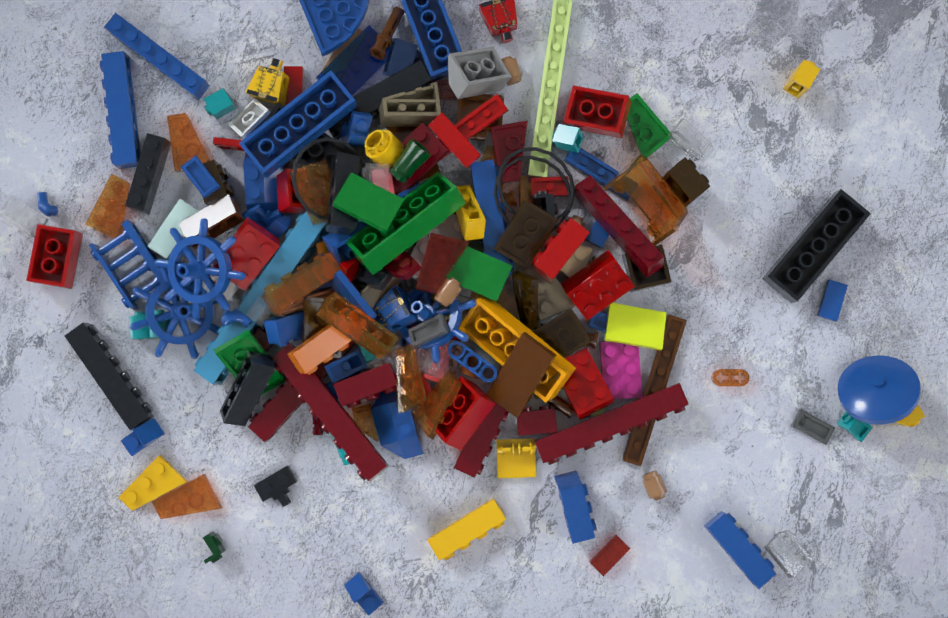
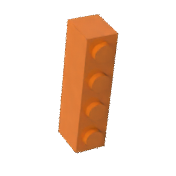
[287,309,368,375]

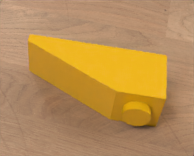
[456,185,486,240]

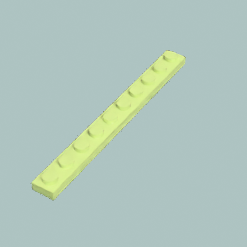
[528,0,573,178]

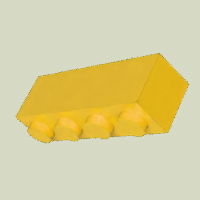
[427,498,506,561]

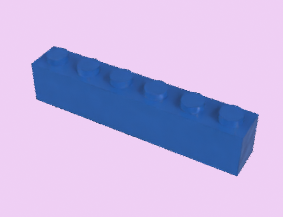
[104,12,210,100]
[100,51,141,169]
[470,160,514,276]

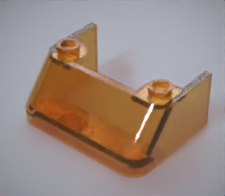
[603,154,688,246]

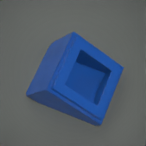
[266,215,292,238]

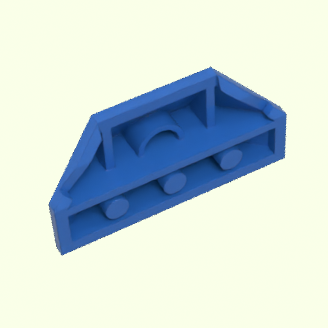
[243,152,284,213]
[371,380,424,459]

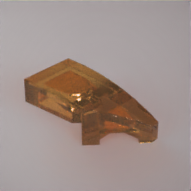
[352,404,379,442]

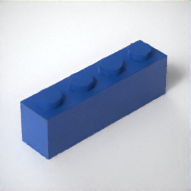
[704,511,776,589]

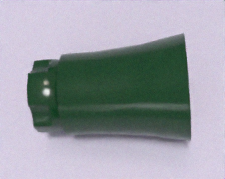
[390,138,432,183]

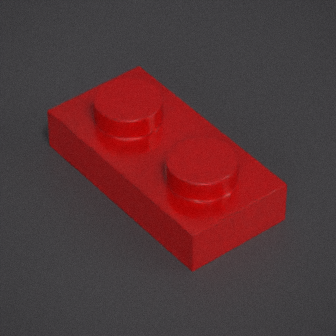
[530,176,569,198]

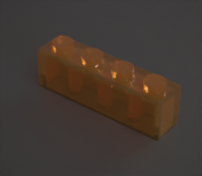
[261,252,343,316]
[316,292,399,359]

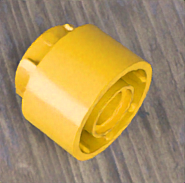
[365,130,404,169]

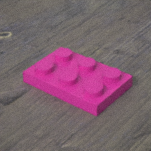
[599,342,642,399]

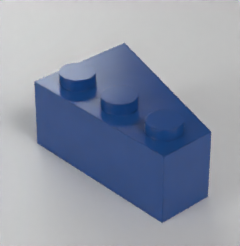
[554,470,597,544]

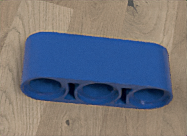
[448,341,498,383]

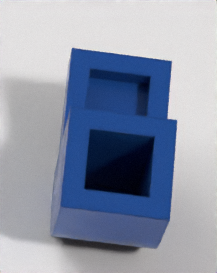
[339,111,372,148]

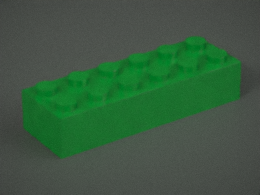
[346,172,466,275]

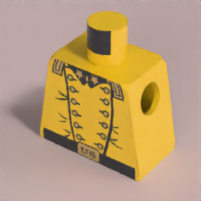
[245,58,289,106]

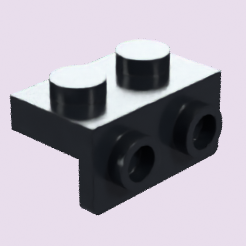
[531,191,558,216]

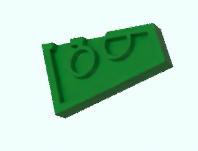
[627,93,673,161]

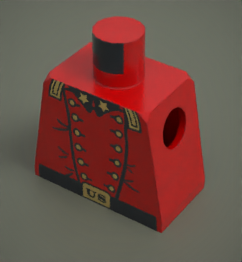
[479,0,517,43]

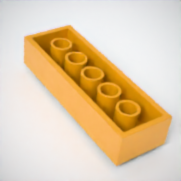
[459,296,576,403]

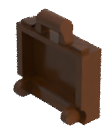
[456,94,505,141]

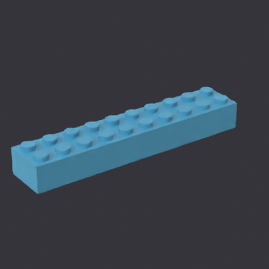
[194,211,328,385]

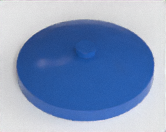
[838,355,921,425]

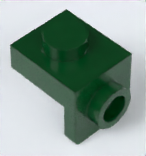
[203,531,226,564]

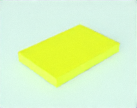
[604,303,667,351]

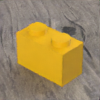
[783,60,821,99]

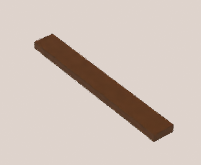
[622,314,687,466]

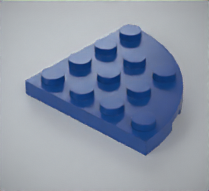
[299,0,370,57]

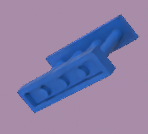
[89,220,165,310]

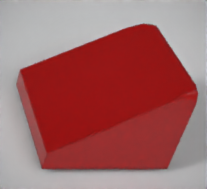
[340,258,359,282]

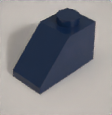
[382,38,419,77]

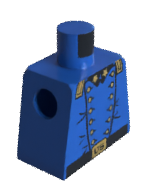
[373,285,419,332]

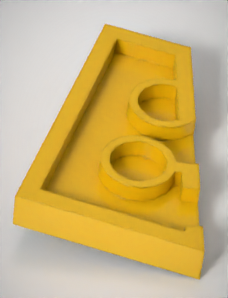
[118,455,188,511]

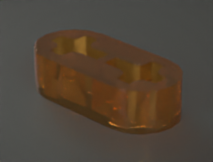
[711,369,750,386]

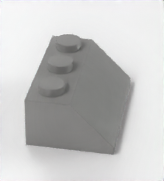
[448,46,512,99]

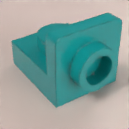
[837,412,873,443]

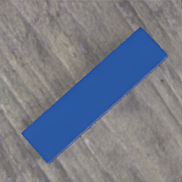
[564,148,638,201]

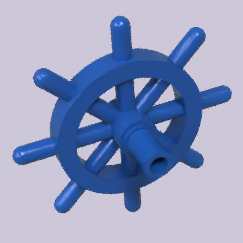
[155,218,246,320]
[130,267,227,359]
[384,282,476,364]

